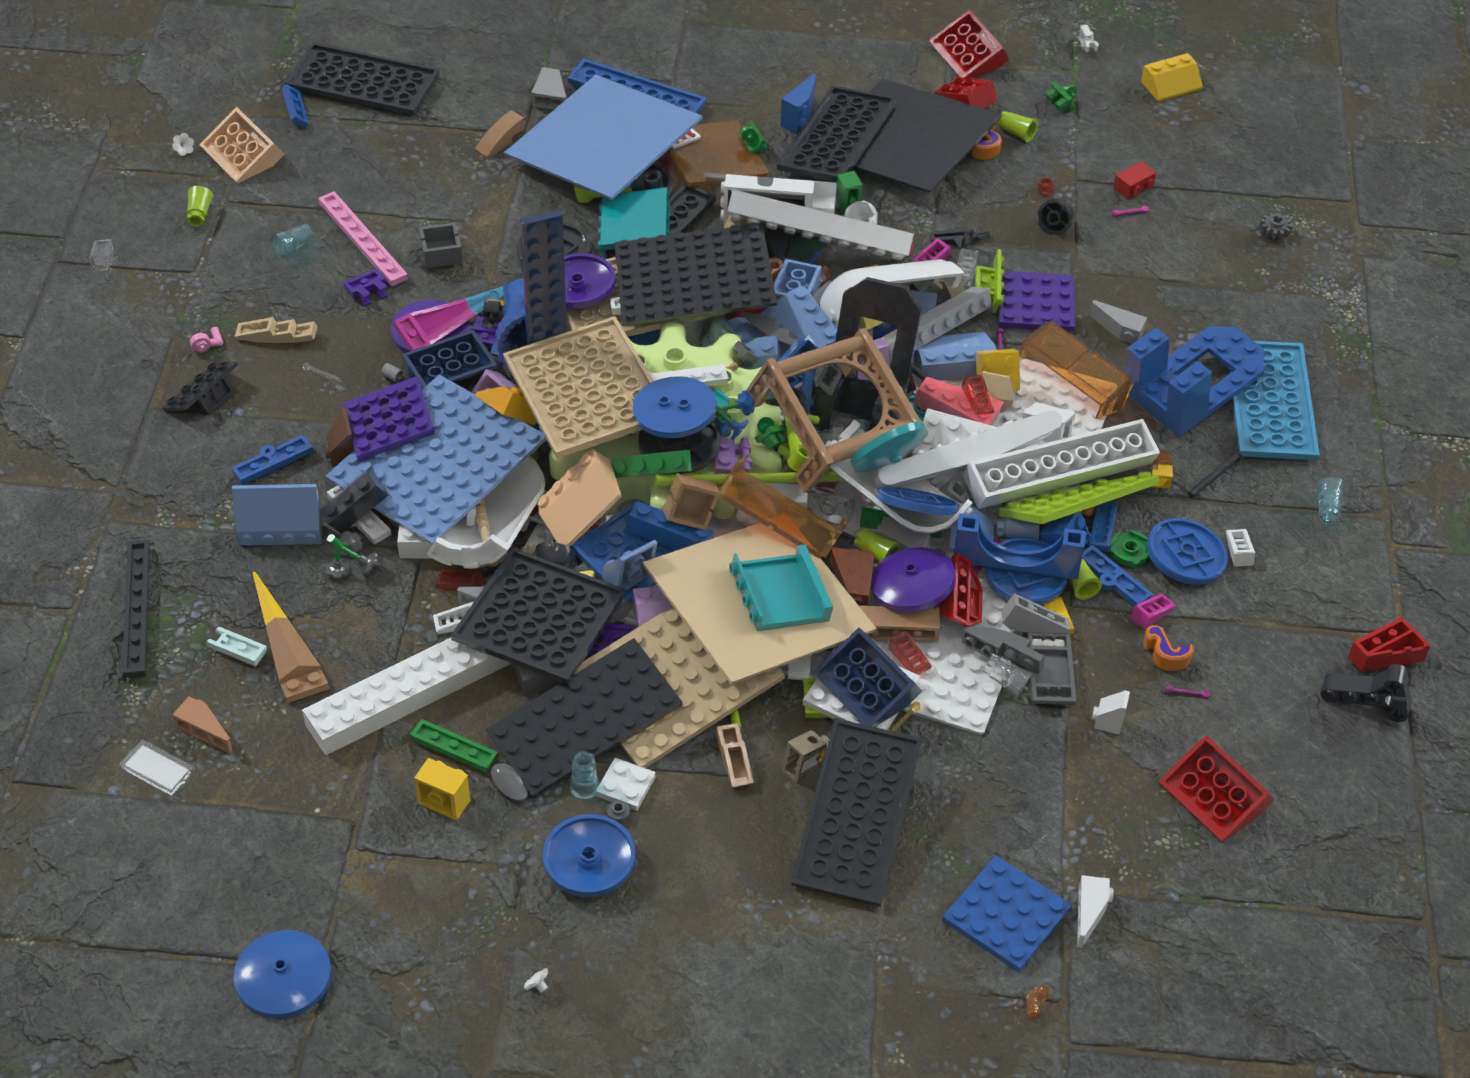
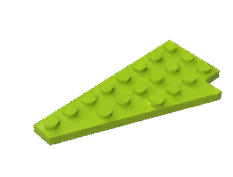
[999,472,1160,524]

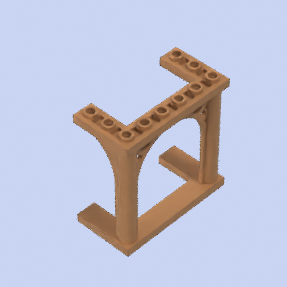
[746,328,923,493]

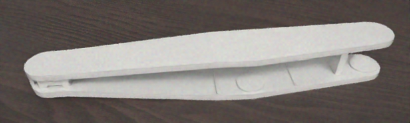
[874,410,1062,488]

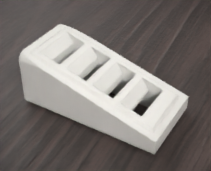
[1226,529,1255,566]
[433,602,473,634]

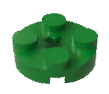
[1109,530,1150,569]

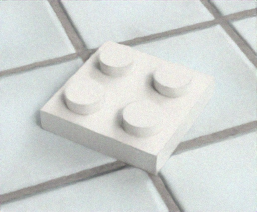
[596,758,656,811]

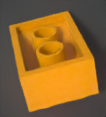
[475,386,537,426]

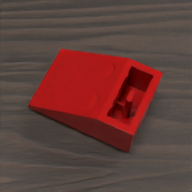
[934,77,997,109]

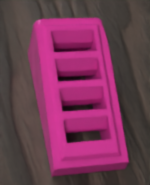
[912,238,951,262]
[1130,593,1177,629]

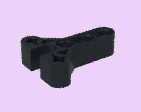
[1320,664,1412,722]

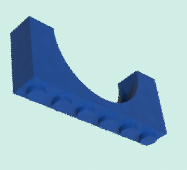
[954,514,1086,579]

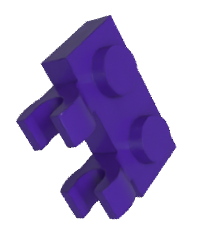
[343,269,388,306]
[466,316,502,349]

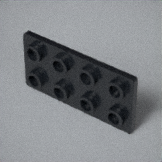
[162,361,238,415]

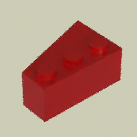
[1348,617,1431,672]

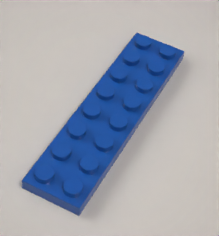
[568,58,706,114]

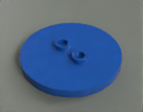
[633,376,716,438]
[876,487,960,515]
[1146,518,1228,585]
[985,538,1068,605]

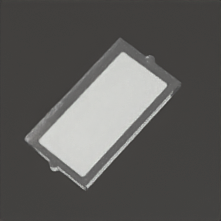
[119,739,195,796]

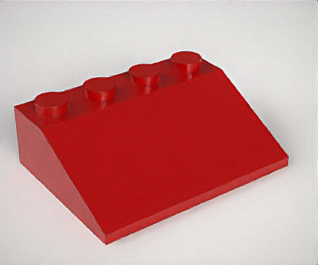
[929,10,1010,79]
[1159,735,1274,842]

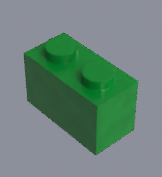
[836,171,862,216]

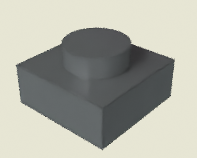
[733,341,759,364]

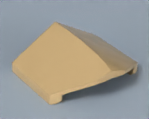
[978,371,1015,413]

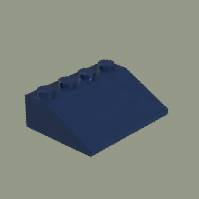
[402,329,498,389]
[812,627,923,727]

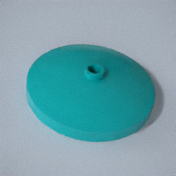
[850,422,928,472]

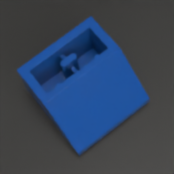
[1040,511,1091,550]

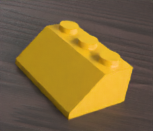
[1141,53,1203,102]

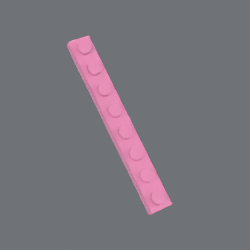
[318,192,408,286]

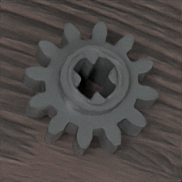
[1259,212,1293,240]

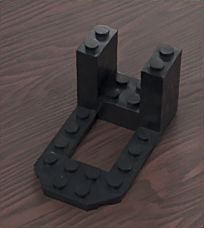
[812,277,922,431]

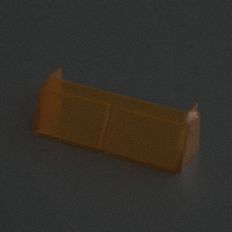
[1019,321,1133,419]
[719,454,847,559]

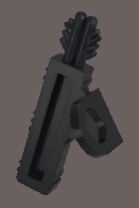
[929,229,991,252]

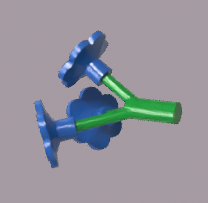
[714,390,755,440]

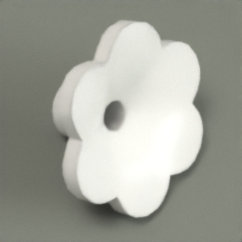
[172,133,194,156]
[524,968,548,993]

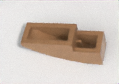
[475,110,524,159]
[715,723,754,788]

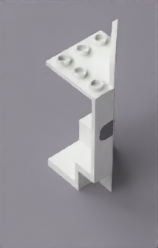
[704,173,837,228]

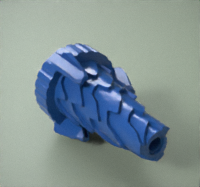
[491,279,527,370]

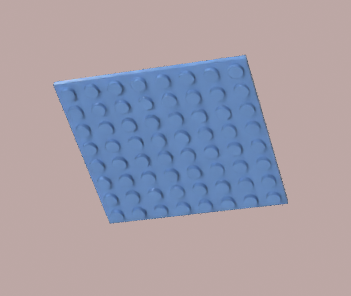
[504,75,703,200]
[325,375,547,545]

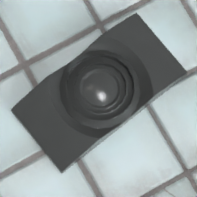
[1027,632,1077,705]

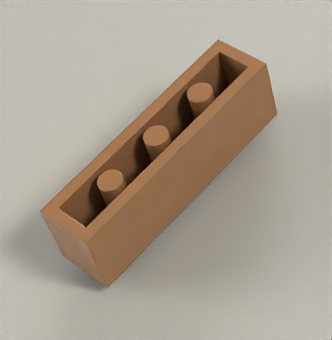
[859,605,940,641]

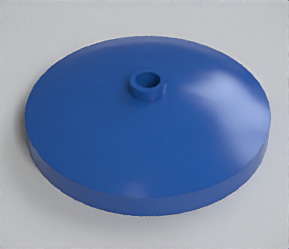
[543,814,635,897]
[234,930,331,1019]

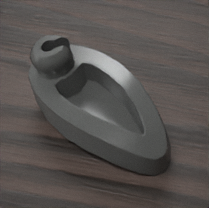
[491,763,528,803]

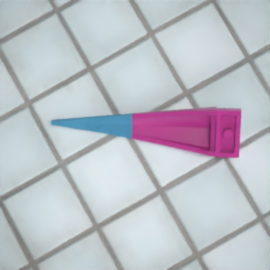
[392,286,504,351]

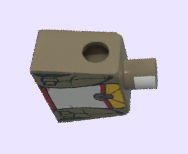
[781,731,829,784]

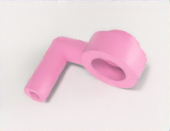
[190,327,223,353]

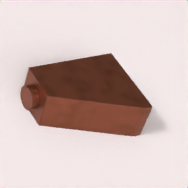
[830,547,874,606]

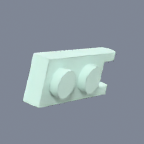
[206,627,267,666]

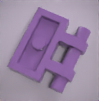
[714,437,752,474]

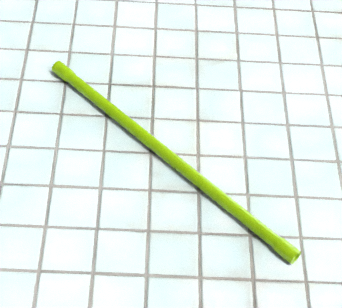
[654,471,934,487]

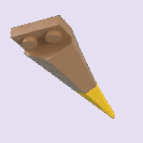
[253,571,329,703]

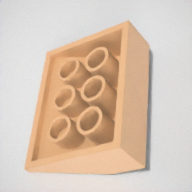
[200,107,284,183]
[537,448,622,546]

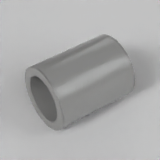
[381,363,404,382]

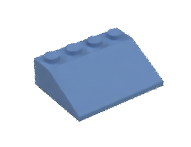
[759,285,837,357]
[914,332,996,382]
[232,484,323,546]

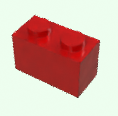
[1113,161,1156,200]

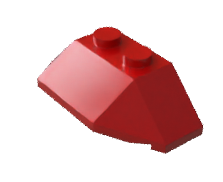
[938,552,983,626]

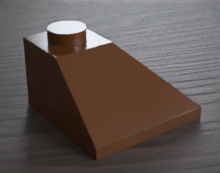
[324,406,354,466]

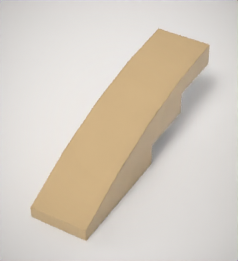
[235,317,317,343]

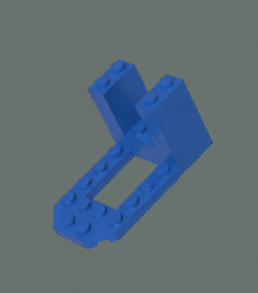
[1125,327,1264,437]

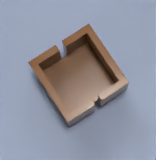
[663,473,720,530]

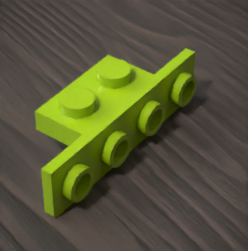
[975,249,1004,313]

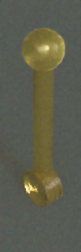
[888,701,921,732]

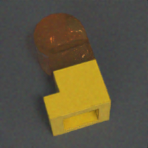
[1151,450,1173,489]

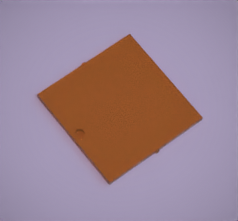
[667,120,769,187]

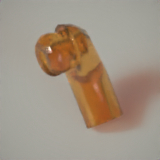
[1026,985,1051,1018]

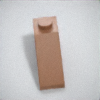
[173,696,233,754]

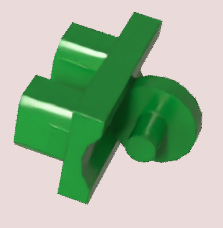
[1046,81,1077,113]
[739,121,767,154]
[754,417,788,450]

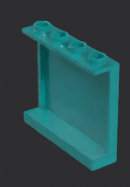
[598,187,670,259]
[729,545,833,631]

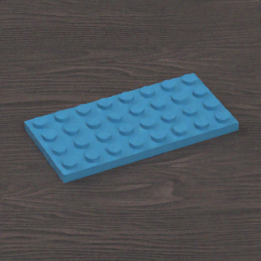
[1228,341,1319,460]

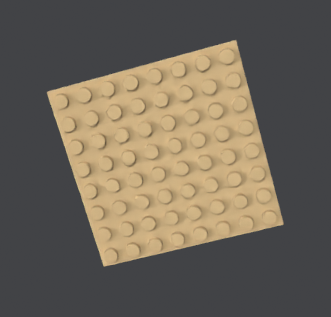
[642,514,876,685]

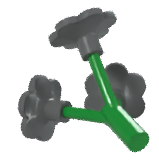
[325,531,378,579]

